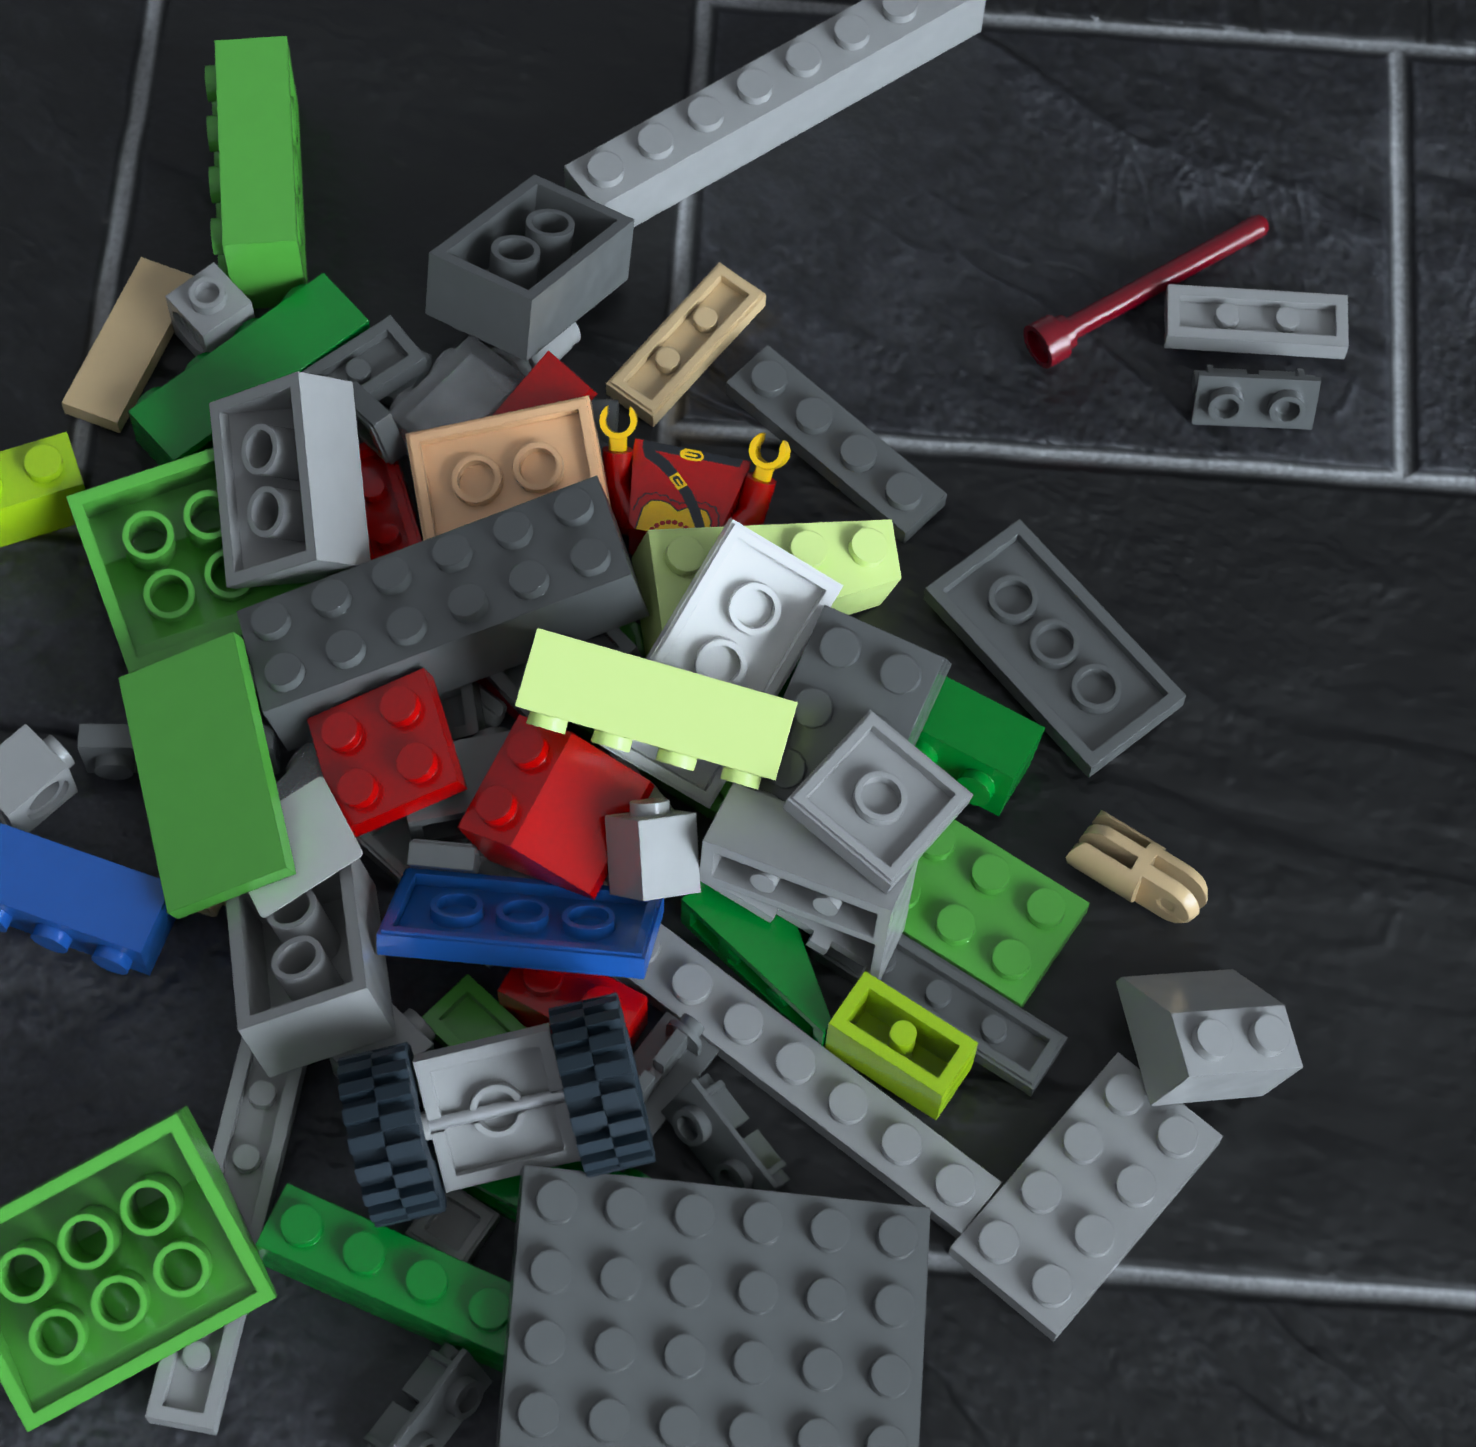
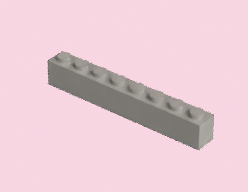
[564,0,986,227]

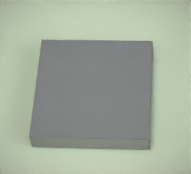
[783,710,973,895]

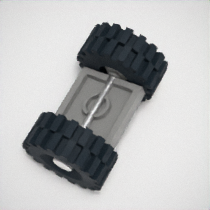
[337,992,656,1228]

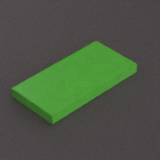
[118,632,296,919]

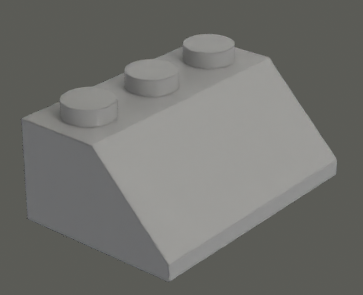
[209,371,371,589]

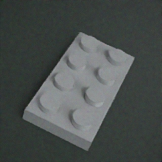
[948,1052,1223,1342]

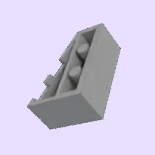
[699,783,918,980]

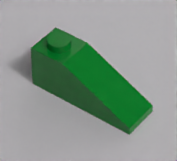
[681,881,831,1048]

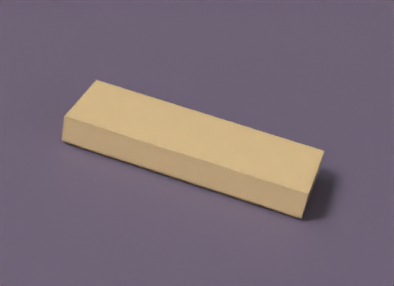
[61,257,193,433]
[606,262,766,427]

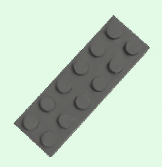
[236,476,650,751]

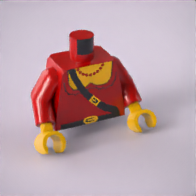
[599,405,791,556]

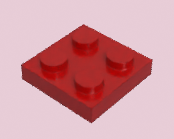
[307,668,467,838]

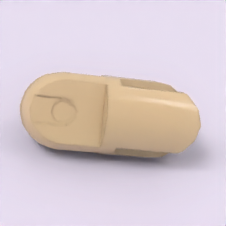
[1065,810,1208,923]

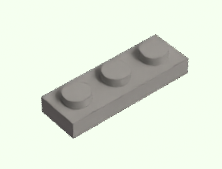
[1164,284,1349,359]

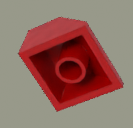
[457,715,655,900]

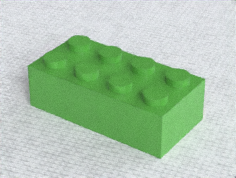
[205,36,308,309]

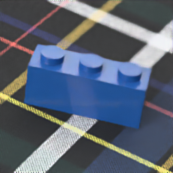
[0,823,176,976]

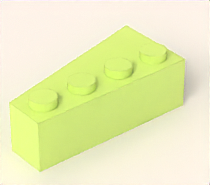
[631,519,902,658]
[515,628,798,789]

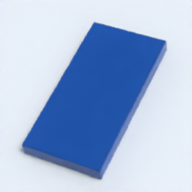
[376,868,664,979]

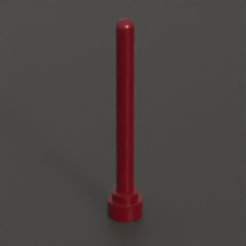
[1023,215,1269,369]

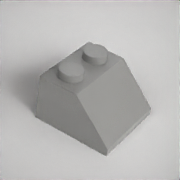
[1116,969,1303,1106]

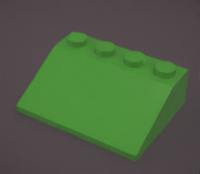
[66,448,312,673]
[0,1105,277,1432]

